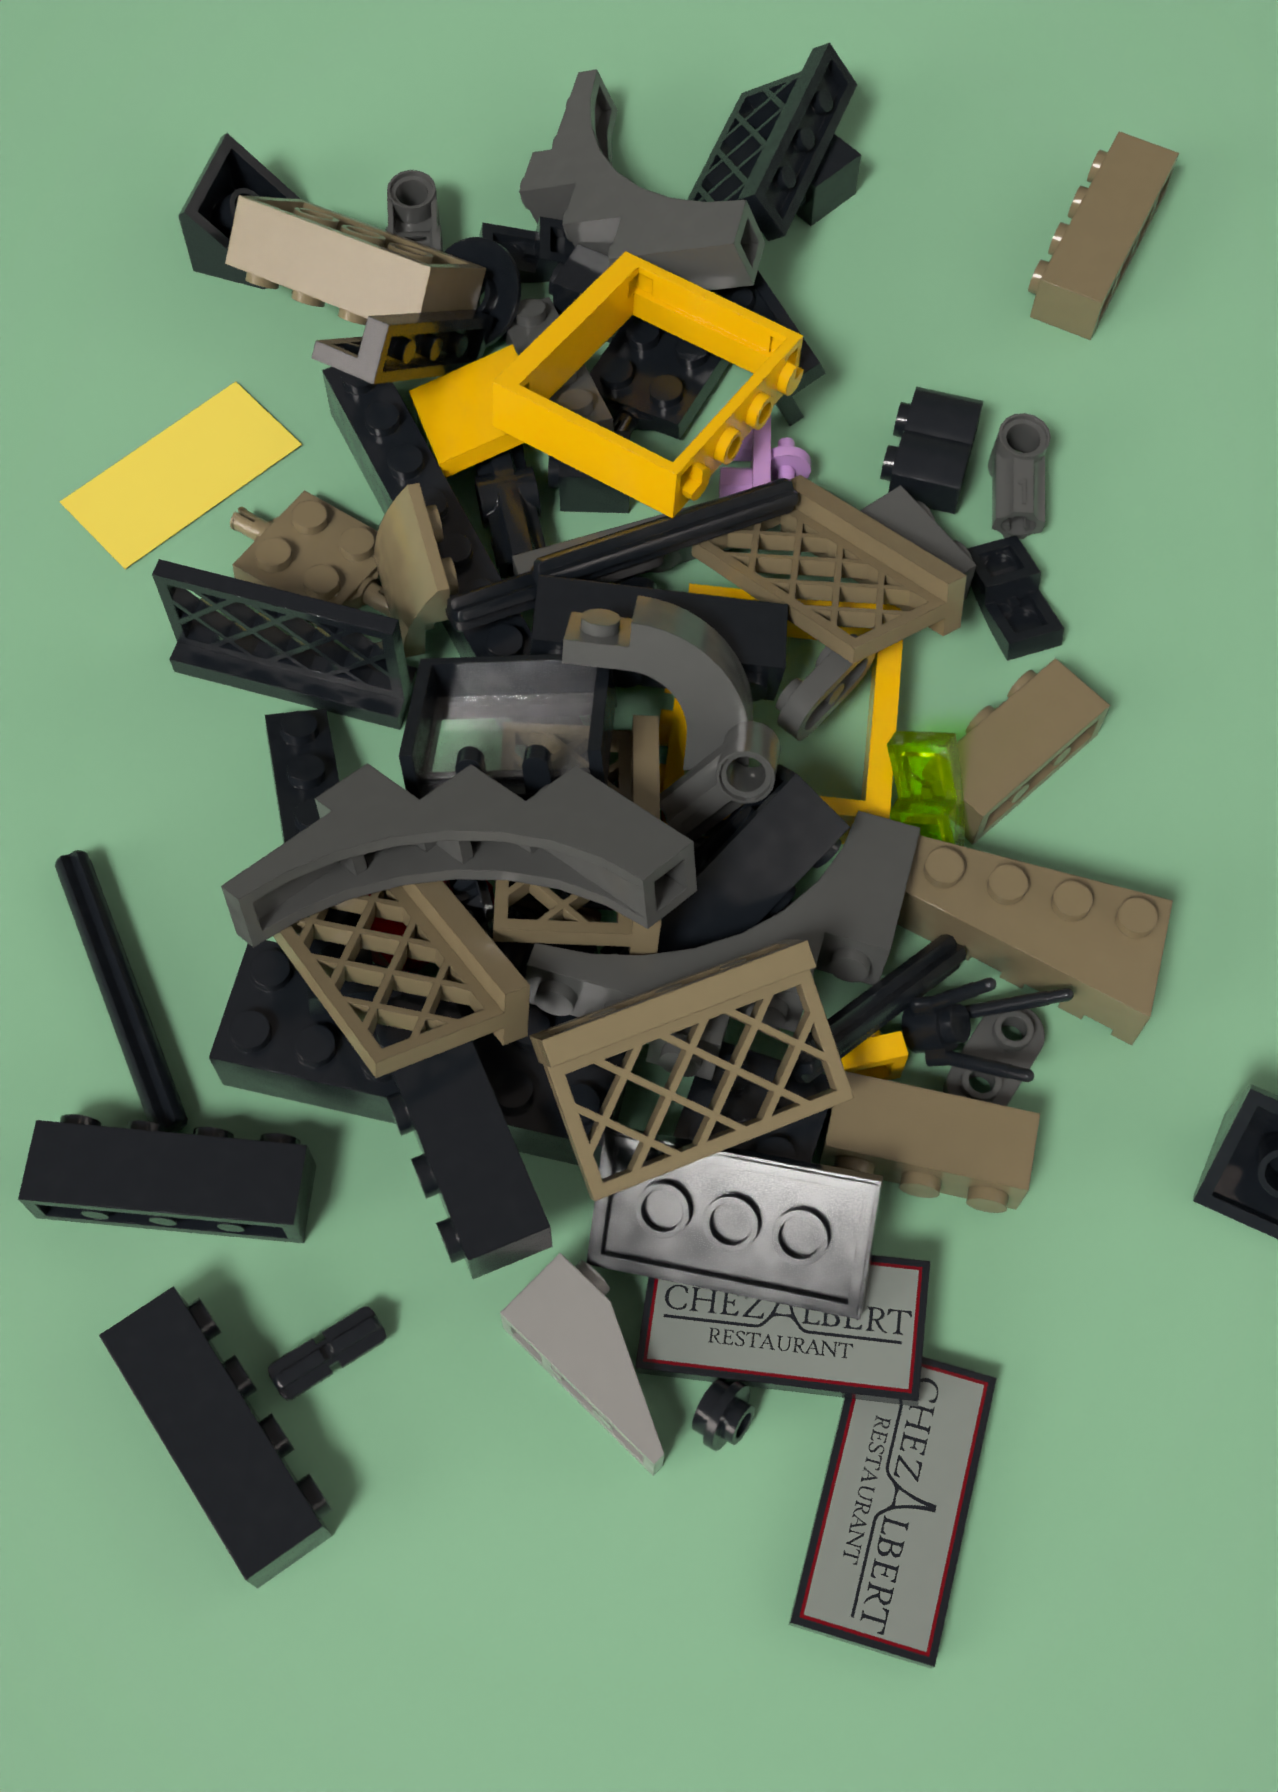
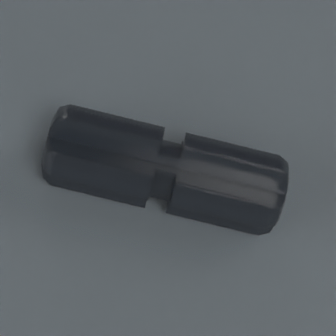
[268,1306,387,1401]

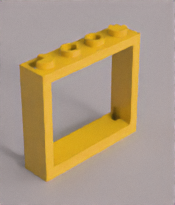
[492,251,804,519]
[659,583,903,844]

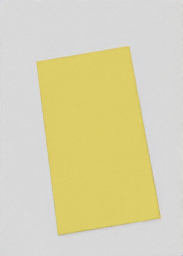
[60,381,302,569]

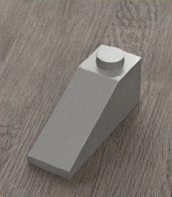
[500,1253,664,1476]

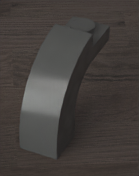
[562,595,754,771]

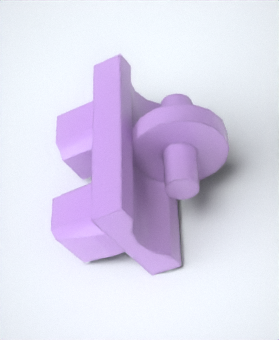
[719,414,811,498]

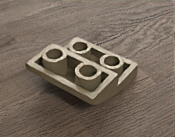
[374,483,459,658]

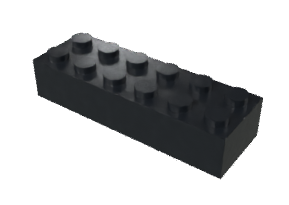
[209,940,628,1169]

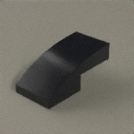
[479,216,575,283]
[967,535,1064,661]

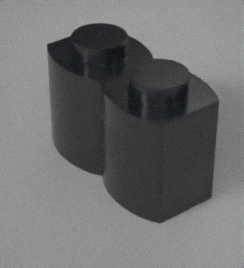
[880,387,984,514]

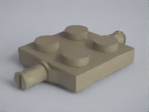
[230,490,391,627]

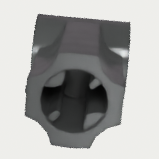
[988,413,1051,539]
[660,721,781,841]

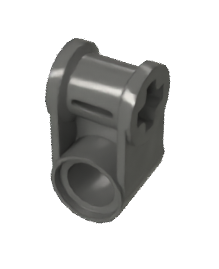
[385,170,443,252]

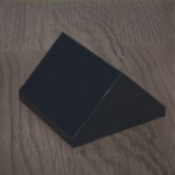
[178,133,300,289]
[1193,1084,1278,1239]

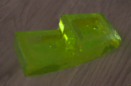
[887,731,965,847]

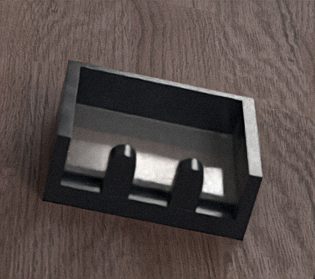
[399,654,617,801]

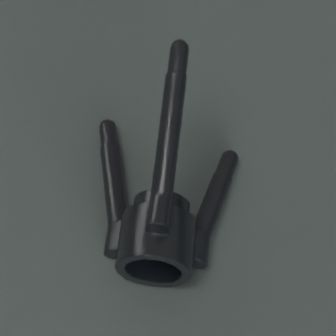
[901,978,1074,1082]

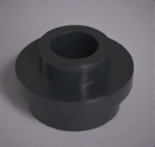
[692,1379,755,1451]

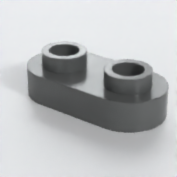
[776,634,876,741]
[943,1009,1045,1106]

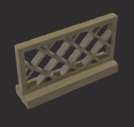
[692,475,967,664]
[493,715,661,955]
[273,881,530,1078]
[529,939,854,1201]

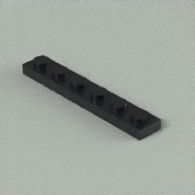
[265,709,378,1016]

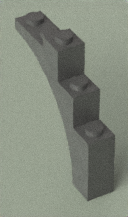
[519,69,765,290]
[221,763,697,948]
[525,811,921,1081]

